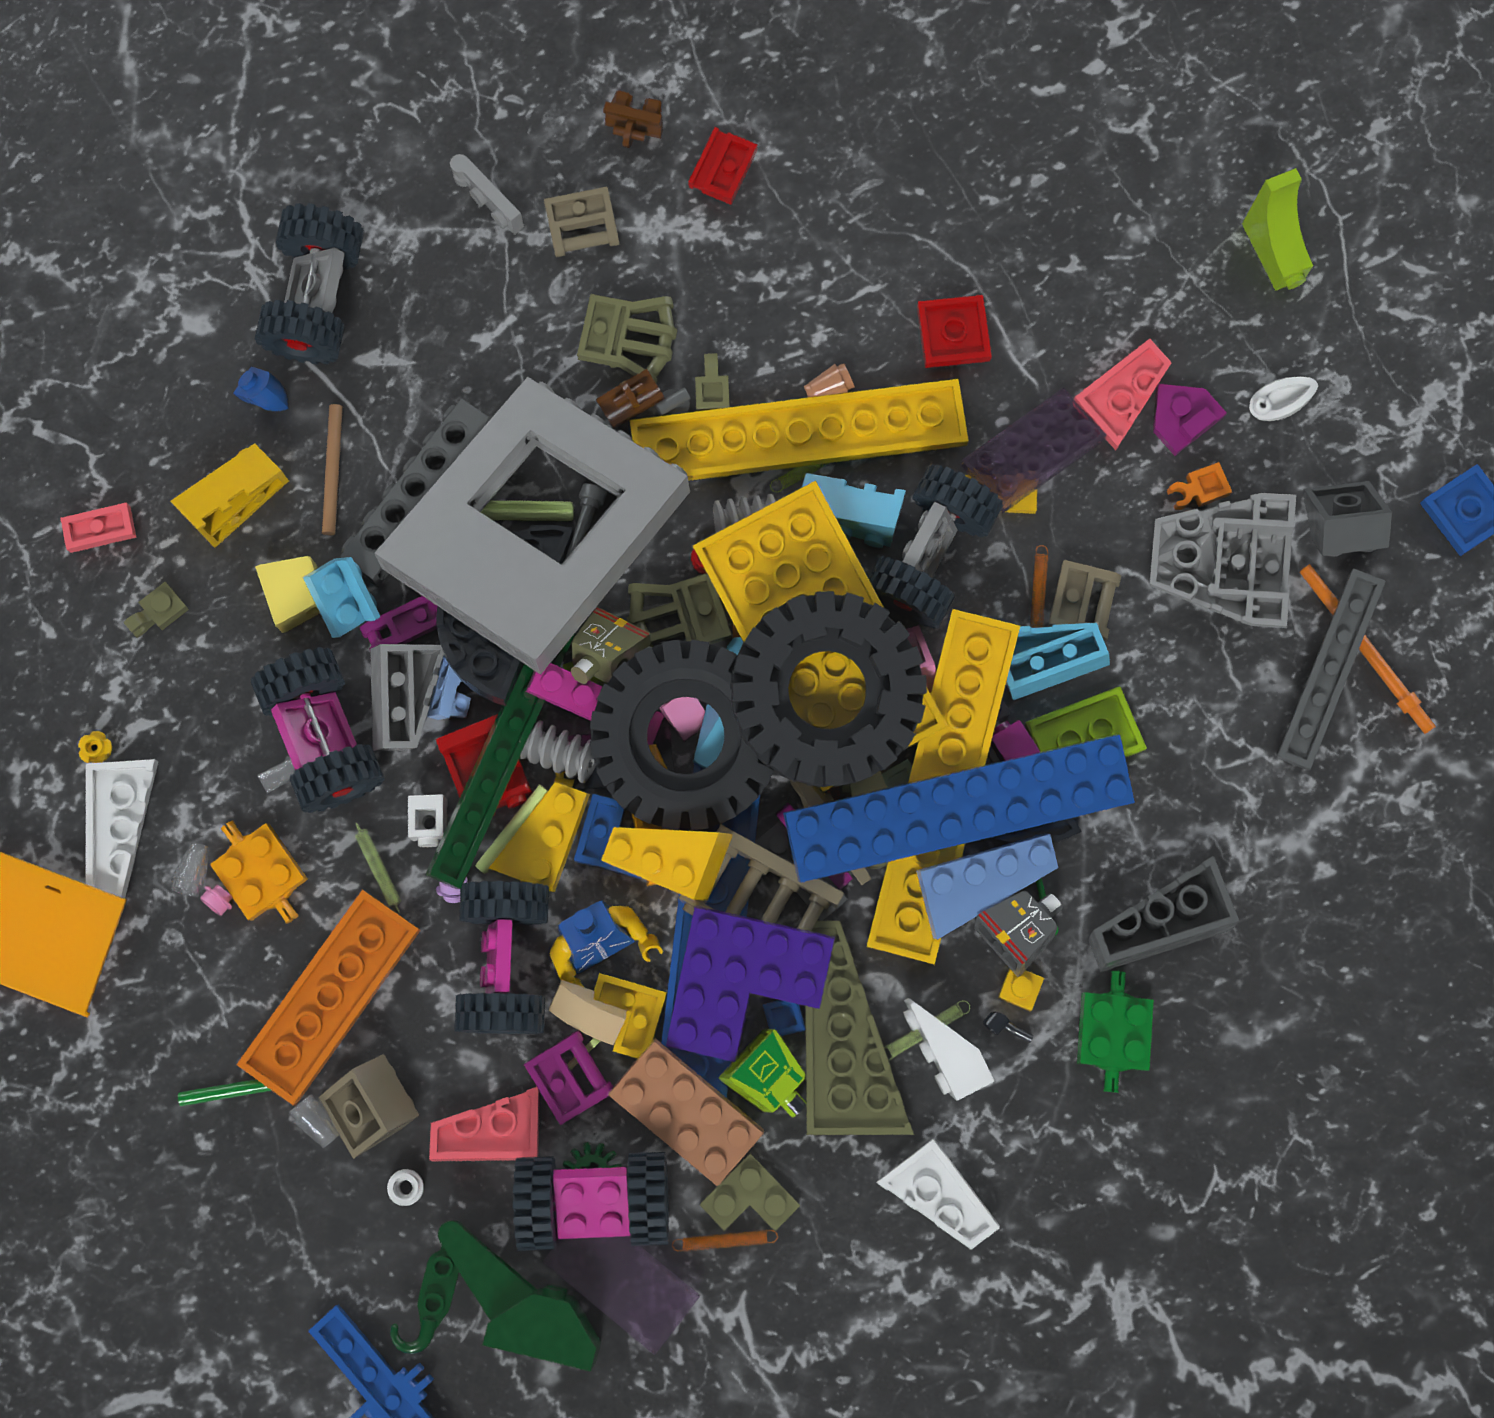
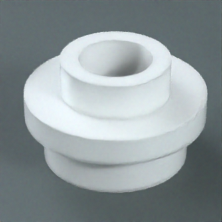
[387,1169,424,1206]

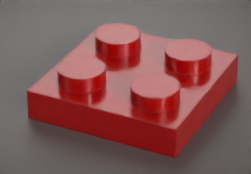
[917,295,992,368]

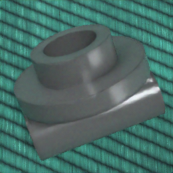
[655,388,690,416]

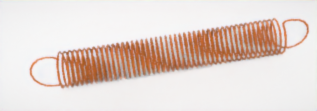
[1030,545,1048,628]
[672,1230,778,1252]

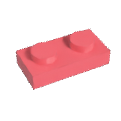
[61,502,136,553]

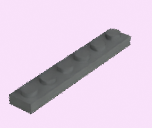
[1276,568,1386,771]

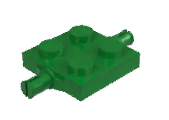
[1077,971,1154,1093]

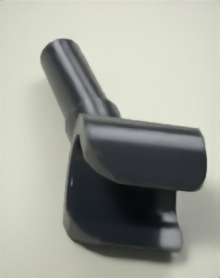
[983,1012,1034,1043]

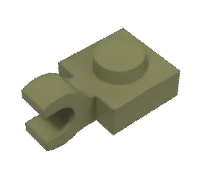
[695,353,730,412]
[123,582,189,638]

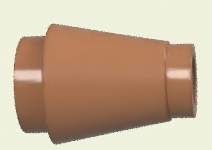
[804,363,855,397]

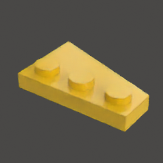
[489,782,590,892]

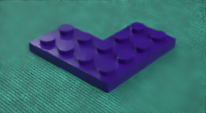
[666,906,835,1062]

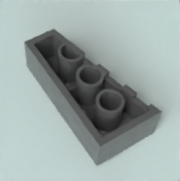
[1088,856,1239,972]

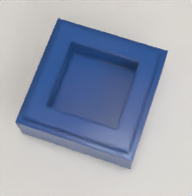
[762,1000,806,1037]

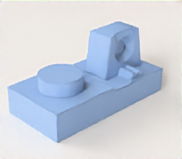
[427,655,471,720]

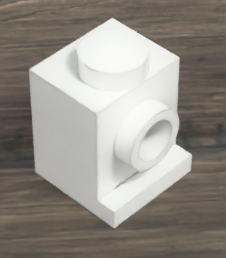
[408,795,448,847]

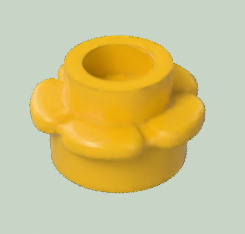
[78,731,112,763]

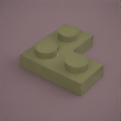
[699,1154,800,1231]

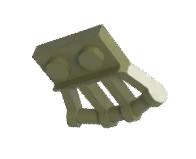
[577,294,678,383]
[627,574,732,648]

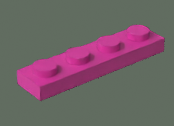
[525,663,664,745]

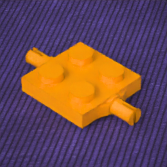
[210,821,308,924]

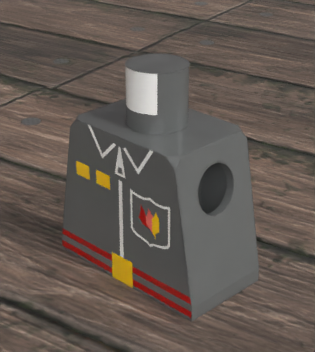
[974,891,1063,977]

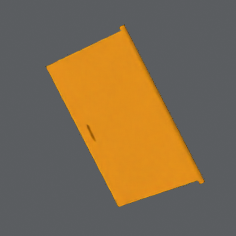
[0,852,127,1018]

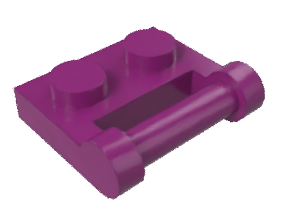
[524,1030,613,1125]

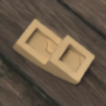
[549,980,627,1045]

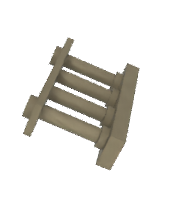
[679,824,844,931]

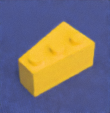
[170,443,289,548]
[601,827,733,900]

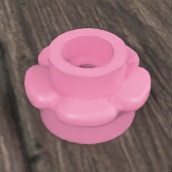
[200,885,232,916]

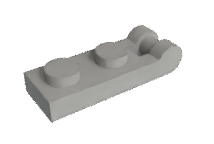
[450,154,524,235]

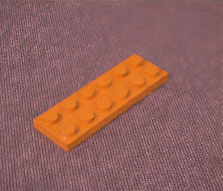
[236,890,421,1106]

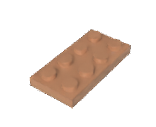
[608,1038,764,1186]

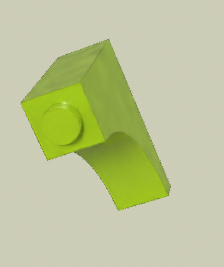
[1242,168,1313,291]

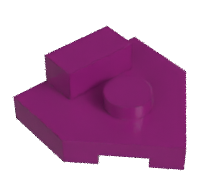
[1153,384,1227,456]

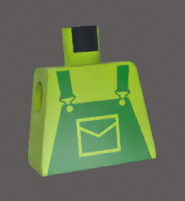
[718,1029,807,1117]

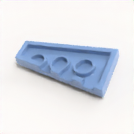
[916,833,1058,940]

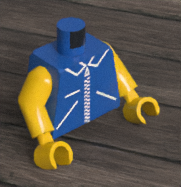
[550,901,663,987]

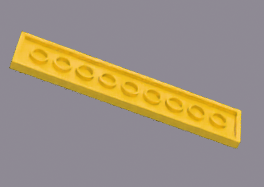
[630,379,969,481]
[866,609,1020,964]

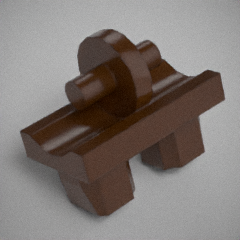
[603,90,663,148]
[596,369,665,429]

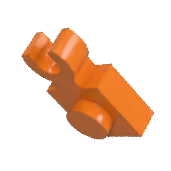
[1167,462,1232,510]

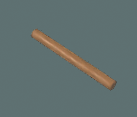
[322,404,343,535]

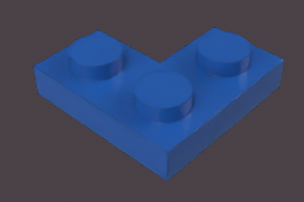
[574,794,642,879]

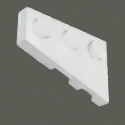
[877,1138,1000,1249]

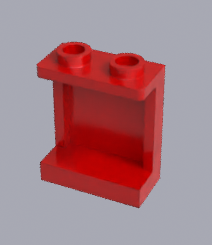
[435,714,533,816]

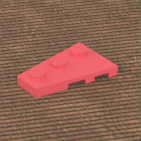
[1073,339,1172,451]
[429,1087,540,1161]

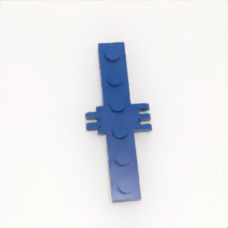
[309,1304,434,1418]

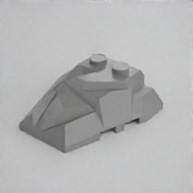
[1150,493,1296,628]

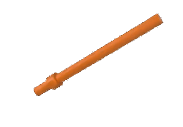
[1299,564,1436,734]

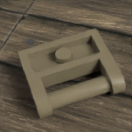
[544,187,620,257]
[1047,560,1122,641]

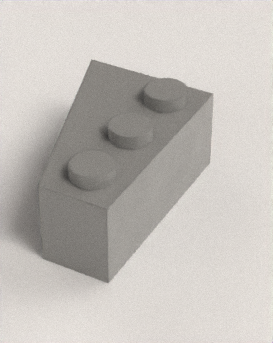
[370,644,444,751]

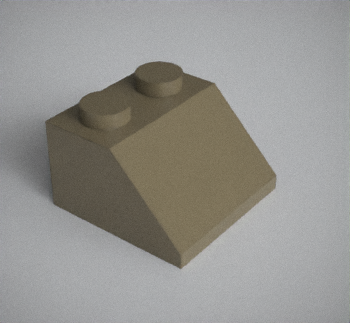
[318,1054,419,1159]

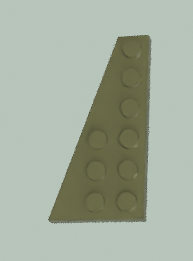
[805,921,914,1135]

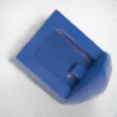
[233,367,288,411]

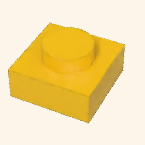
[998,968,1044,1011]

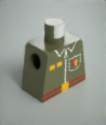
[571,607,650,684]

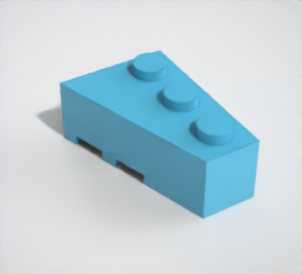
[802,473,906,548]
[1006,623,1110,700]

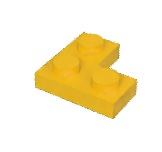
[593,973,667,1059]

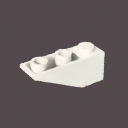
[903,998,995,1101]

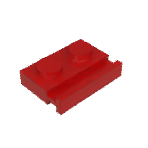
[688,127,758,205]

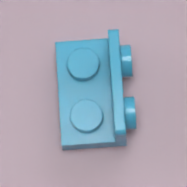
[303,557,380,638]

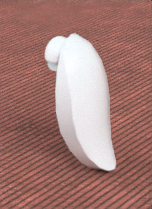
[1249,377,1318,421]

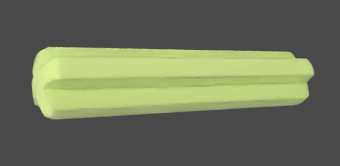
[481,500,574,521]

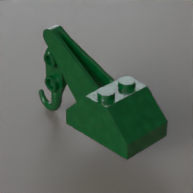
[390,1220,601,1371]

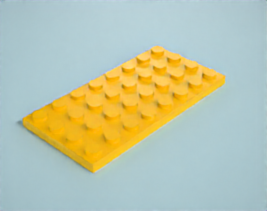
[693,480,947,792]

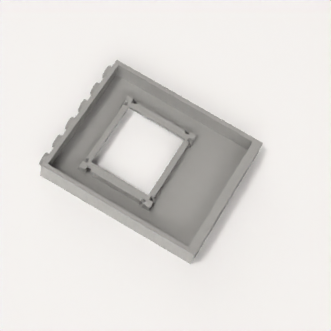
[374,377,690,674]

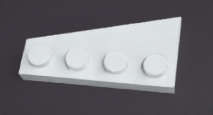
[86,759,158,899]

